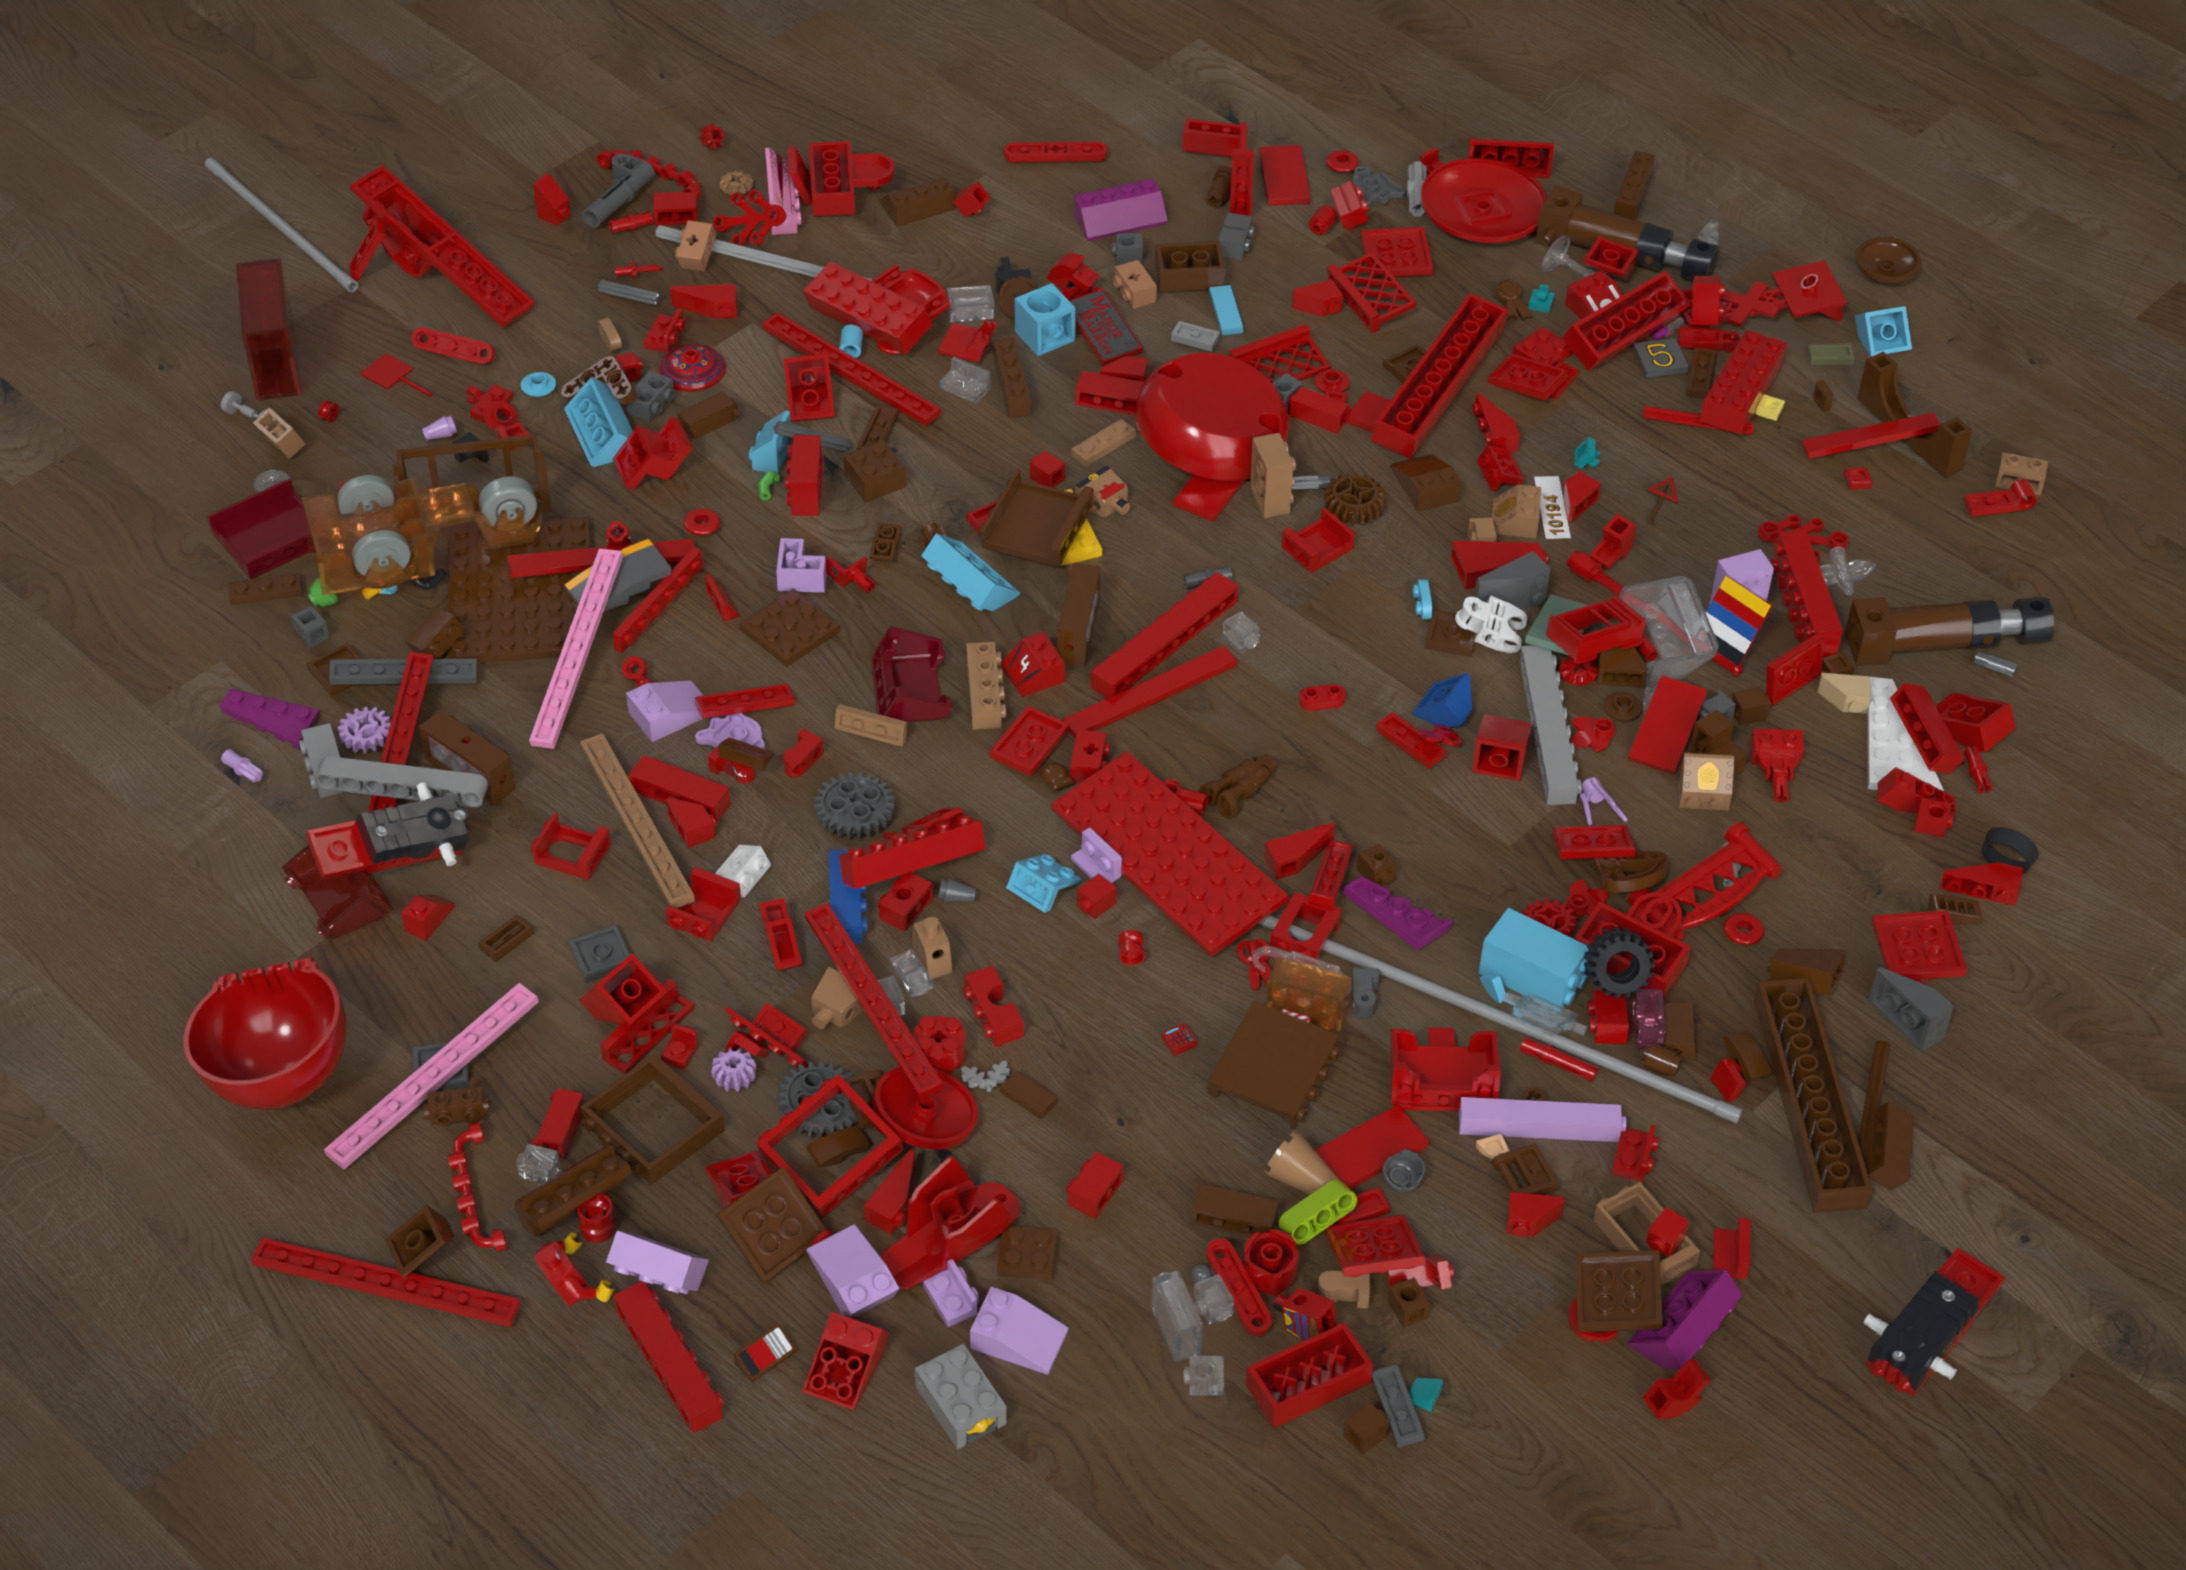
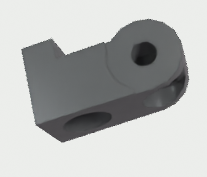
[1351,968,1379,1019]

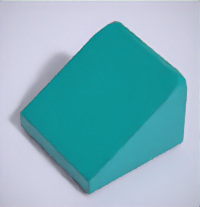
[1409,1378,1444,1412]

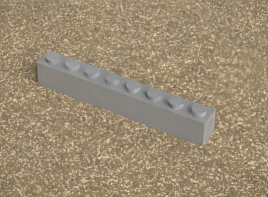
[1519,646,1581,805]

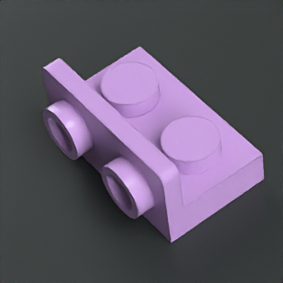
[1071,828,1122,883]
[923,1259,980,1327]

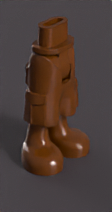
[1199,754,1278,819]

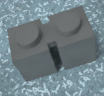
[1218,213,1255,260]

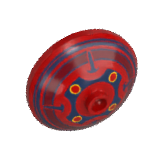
[659,344,726,392]

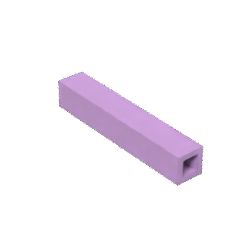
[1459,1097,1626,1142]

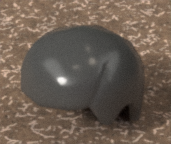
[1382,1149,1425,1193]

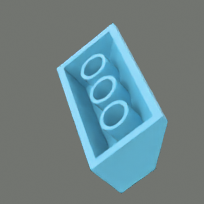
[564,377,633,467]
[921,533,1021,611]

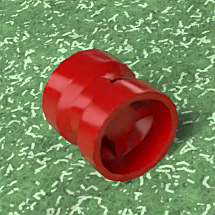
[1118,930,1145,965]

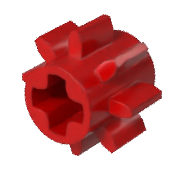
[698,123,726,151]

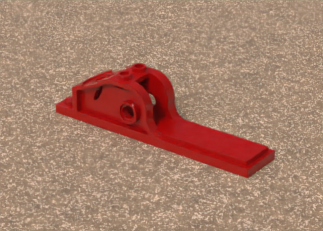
[350,165,535,328]

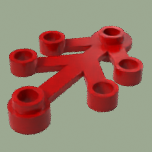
[713,190,786,246]
[1757,514,1849,563]

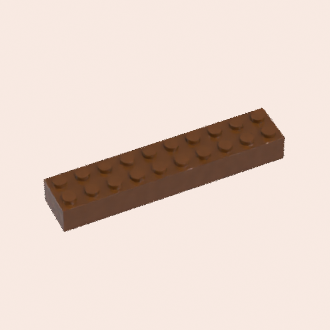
[1754,978,1872,1213]

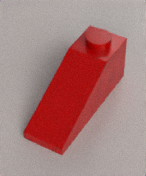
[670,284,737,318]
[864,1149,915,1235]

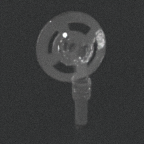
[1541,235,1620,289]

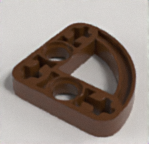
[1593,851,1667,893]

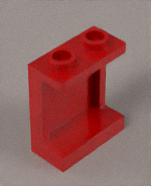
[1281,508,1354,573]
[665,867,741,942]

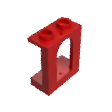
[531,812,611,880]
[1270,892,1342,967]

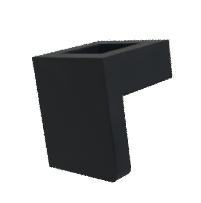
[452,432,489,463]

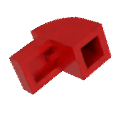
[1046,253,1100,293]
[1589,514,1636,571]
[1642,1359,1711,1419]

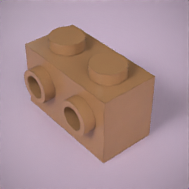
[1995,452,2048,496]

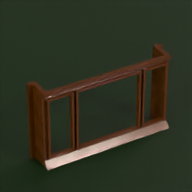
[393,434,552,528]

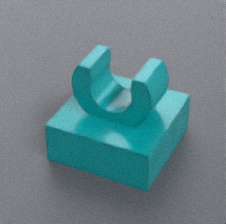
[1528,284,1555,313]
[1574,437,1600,469]

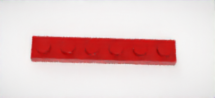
[613,547,703,654]

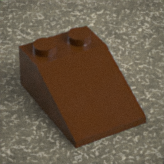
[1390,454,1461,512]

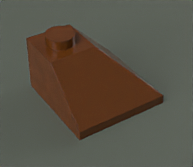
[385,1204,455,1277]

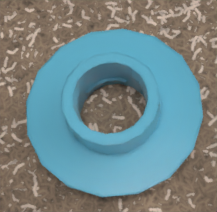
[521,372,556,397]

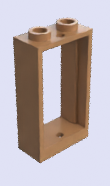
[1594,1182,1700,1286]

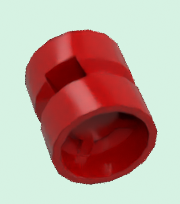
[577,1193,616,1243]

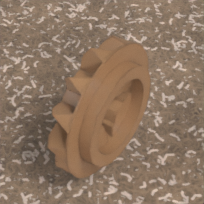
[720,170,753,195]

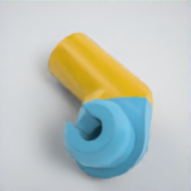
[362,579,398,600]

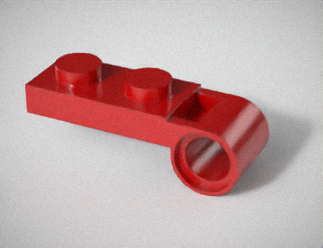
[1963,479,2037,517]

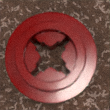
[1559,656,1598,686]

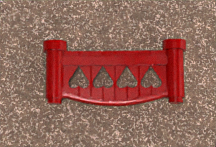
[1627,821,1783,941]

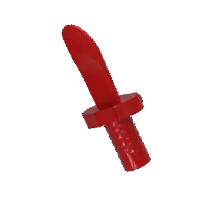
[615,261,662,278]

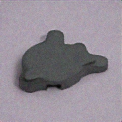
[1352,166,1406,208]

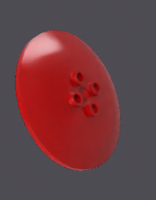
[1420,158,1547,243]

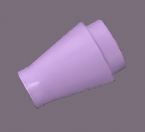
[422,416,458,441]

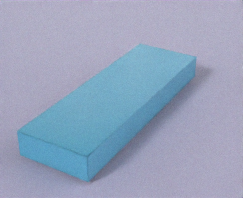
[1209,285,1243,336]

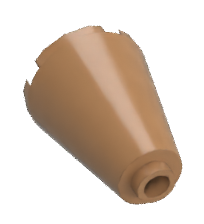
[1264,1130,1339,1195]

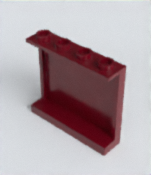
[207,478,333,579]

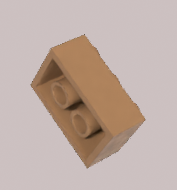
[1250,433,1296,518]

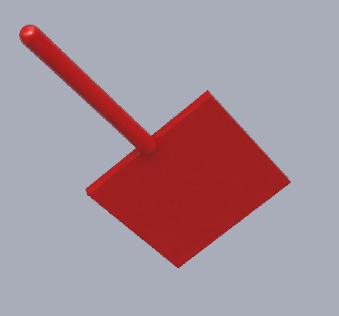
[360,353,432,396]

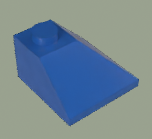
[1412,673,1472,728]

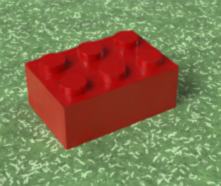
[785,435,823,516]

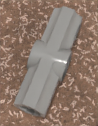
[1407,161,1427,216]

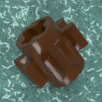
[917,522,948,547]

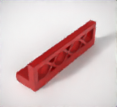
[600,978,695,1074]

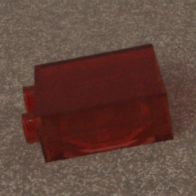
[236,258,301,401]

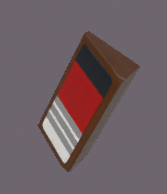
[734,1324,797,1383]

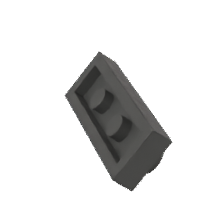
[1372,1364,1425,1448]

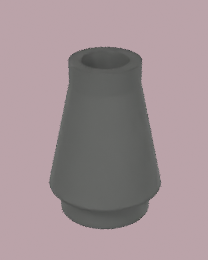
[938,877,976,902]

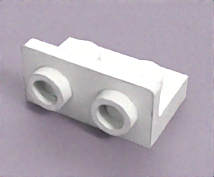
[715,845,771,897]

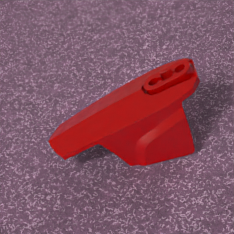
[879,1156,1020,1290]

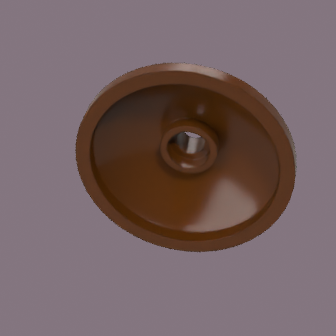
[1855,237,1921,283]

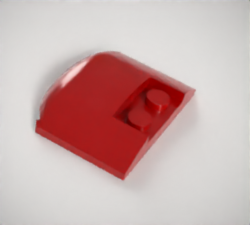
[871,265,951,320]

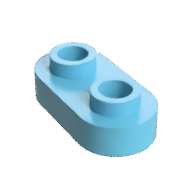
[1413,579,1432,620]

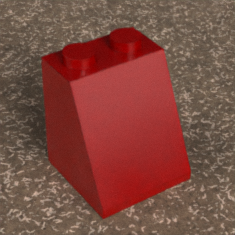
[1472,714,1532,781]
[579,953,667,1026]

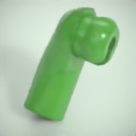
[758,470,780,501]

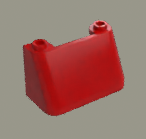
[1390,1029,1501,1112]

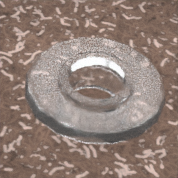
[254,470,290,492]

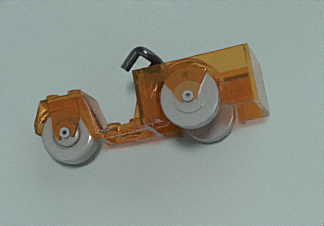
[302,474,543,595]

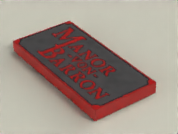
[1069,288,1143,366]

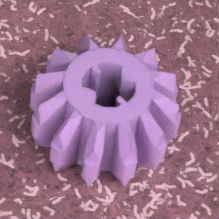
[711,1048,756,1092]

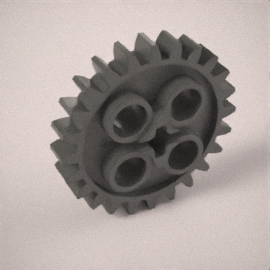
[814,771,895,839]
[777,1061,858,1139]

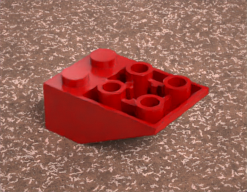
[802,1312,890,1410]

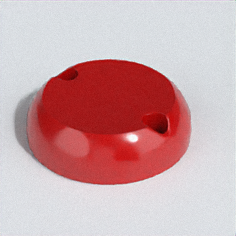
[1134,353,1290,481]

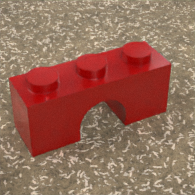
[962,965,1024,1047]

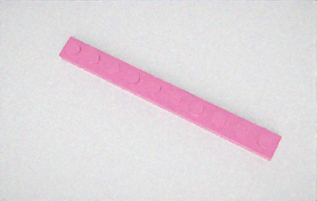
[529,548,623,749]
[324,983,538,1169]

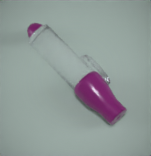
[1652,318,1685,341]

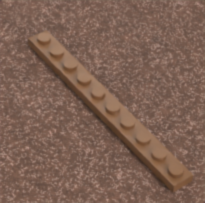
[580,733,695,908]

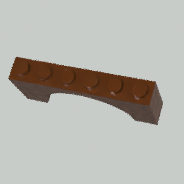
[1857,351,1972,478]

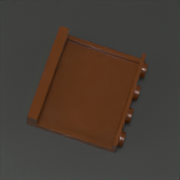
[979,469,1095,567]
[1208,1000,1341,1130]

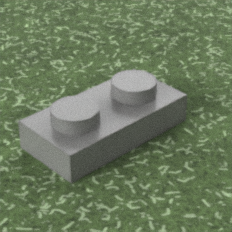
[1171,321,1220,352]

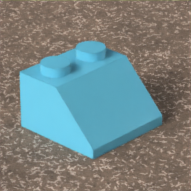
[1855,306,1912,357]
[749,411,792,474]

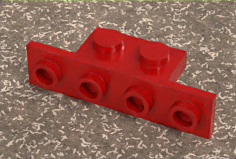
[724,1003,809,1068]

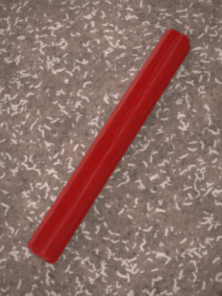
[1643,406,1754,435]

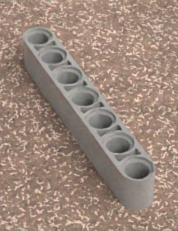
[314,756,488,807]

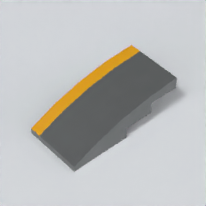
[565,539,671,612]

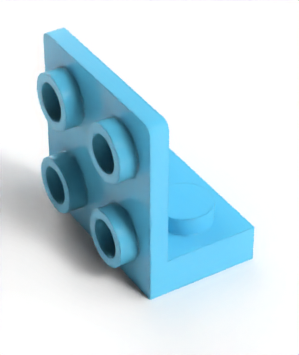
[1006,854,1081,913]

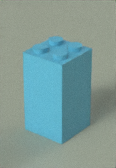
[1478,908,1589,1013]

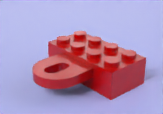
[1574,892,1690,1000]

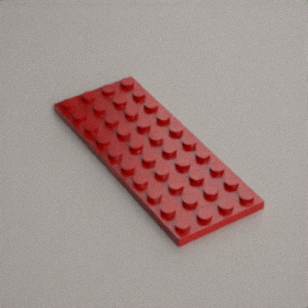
[1051,751,1289,957]

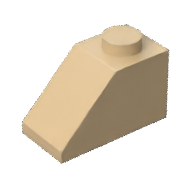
[1818,673,1871,714]

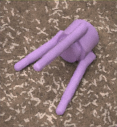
[1580,777,1628,826]

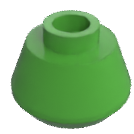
[308,577,339,607]

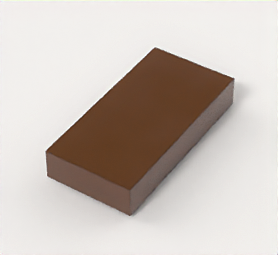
[1000,1071,1058,1119]

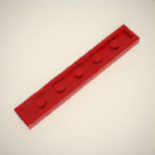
[1802,412,1940,459]

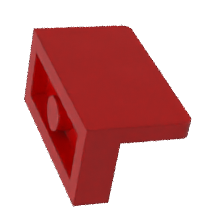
[1713,1218,1750,1280]

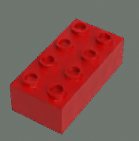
[1246,1323,1373,1428]

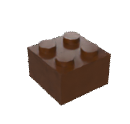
[843,440,906,503]

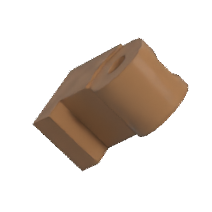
[1317,1271,1370,1308]

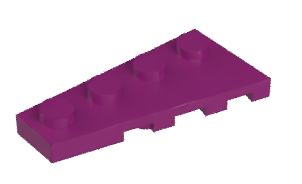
[220,688,320,750]
[1343,876,1453,951]

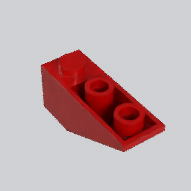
[1472,393,1520,452]
[1877,767,1956,816]
[1264,822,1335,880]
[1939,862,2024,906]

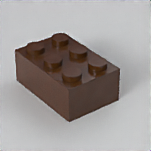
[1155,241,1225,292]

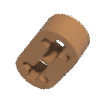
[597,317,622,352]

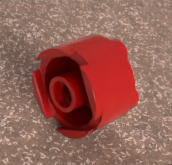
[913,1016,966,1074]
[1243,1230,1299,1296]

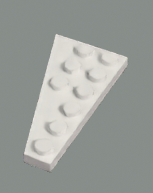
[1867,677,1944,791]

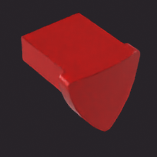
[495,422,530,451]
[724,1030,770,1058]
[1710,1058,1746,1102]

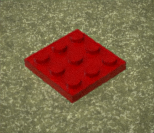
[1360,227,1433,278]
[1871,910,1967,980]
[1325,1214,1425,1277]

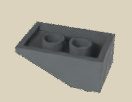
[1473,551,1550,611]
[1868,967,1954,1052]

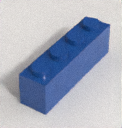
[829,850,867,943]

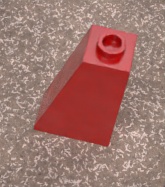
[1450,541,1548,590]

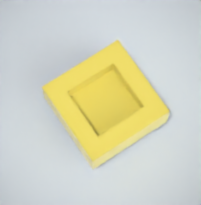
[1756,394,1785,421]

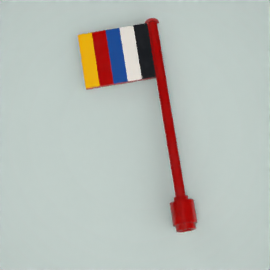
[1567,550,1773,677]

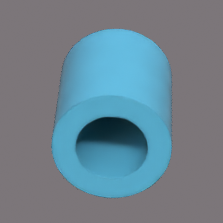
[839,325,863,358]

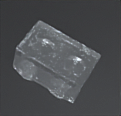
[939,357,991,403]

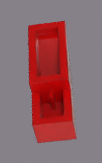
[759,898,802,971]

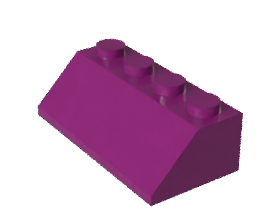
[1074,178,1168,241]
[1628,1270,1742,1369]

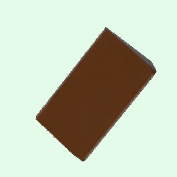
[718,737,774,771]

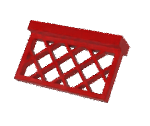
[1230,122,1254,216]
[1327,252,1417,333]
[1229,324,1331,383]

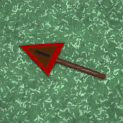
[1646,476,1678,524]

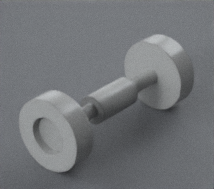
[221,391,267,419]

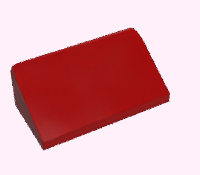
[705,574,740,622]

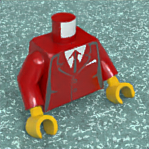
[533,1233,615,1307]

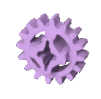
[338,707,391,753]

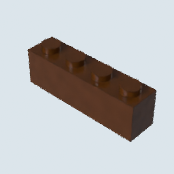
[1614,151,1655,220]
[993,337,1031,418]

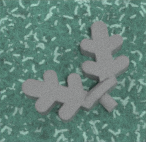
[961,1061,1010,1092]

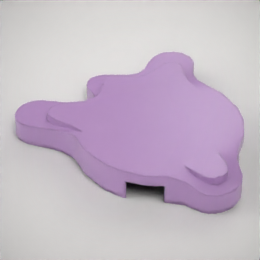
[695,713,765,749]

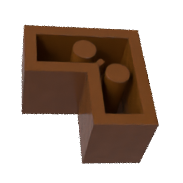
[1689,710,1747,777]

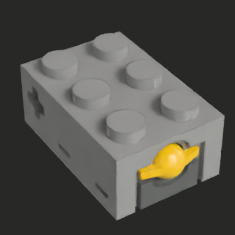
[914,1344,1006,1449]

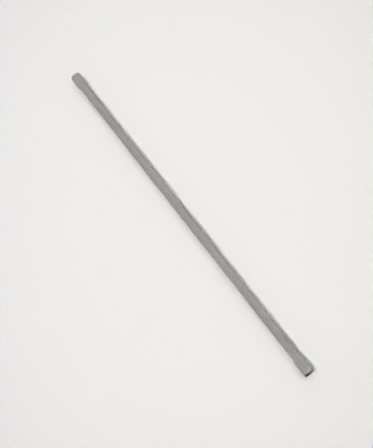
[1258,915,1743,1124]

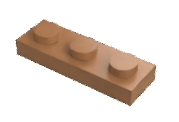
[1071,419,1136,467]
[835,704,907,747]

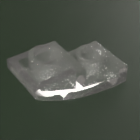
[889,949,935,998]

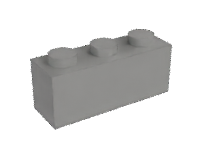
[299,723,343,798]

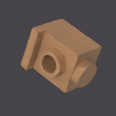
[1467,517,1497,542]

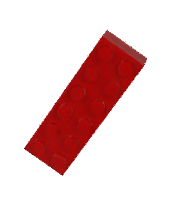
[803,261,933,355]
[1562,271,1692,372]
[1700,330,1788,435]
[1770,530,1843,657]

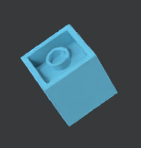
[1015,283,1075,356]

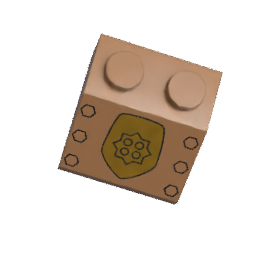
[1492,485,1542,538]
[1678,753,1734,810]

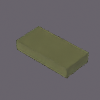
[1807,344,1855,365]

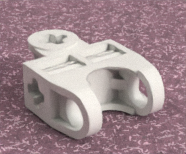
[1455,595,1528,653]

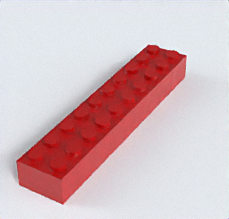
[1371,293,1509,459]

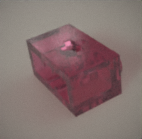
[1633,989,1665,1049]

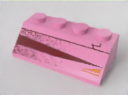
[765,148,801,235]

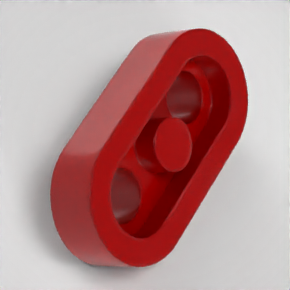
[1299,684,1346,711]

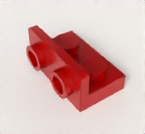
[643,309,686,353]
[1477,445,1525,491]
[1611,1125,1659,1182]

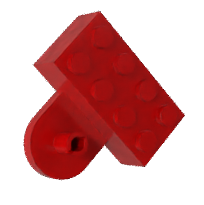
[809,141,895,216]

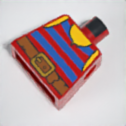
[1274,1288,1337,1341]

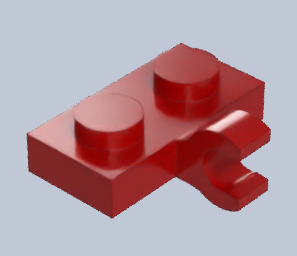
[466,384,514,423]

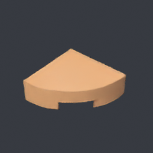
[1476,1134,1510,1159]

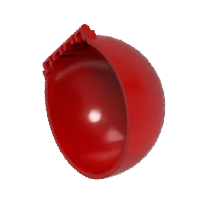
[183,957,347,1110]

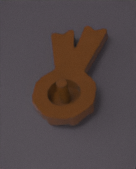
[1495,279,1533,321]

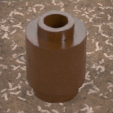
[1641,1043,1683,1077]

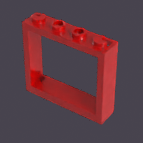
[756,1074,904,1219]

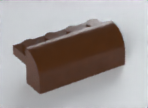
[515,1144,632,1237]

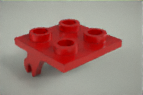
[938,319,997,363]

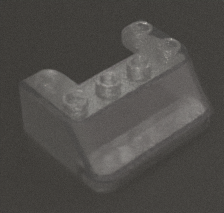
[1619,576,1719,686]

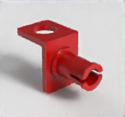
[826,556,876,594]

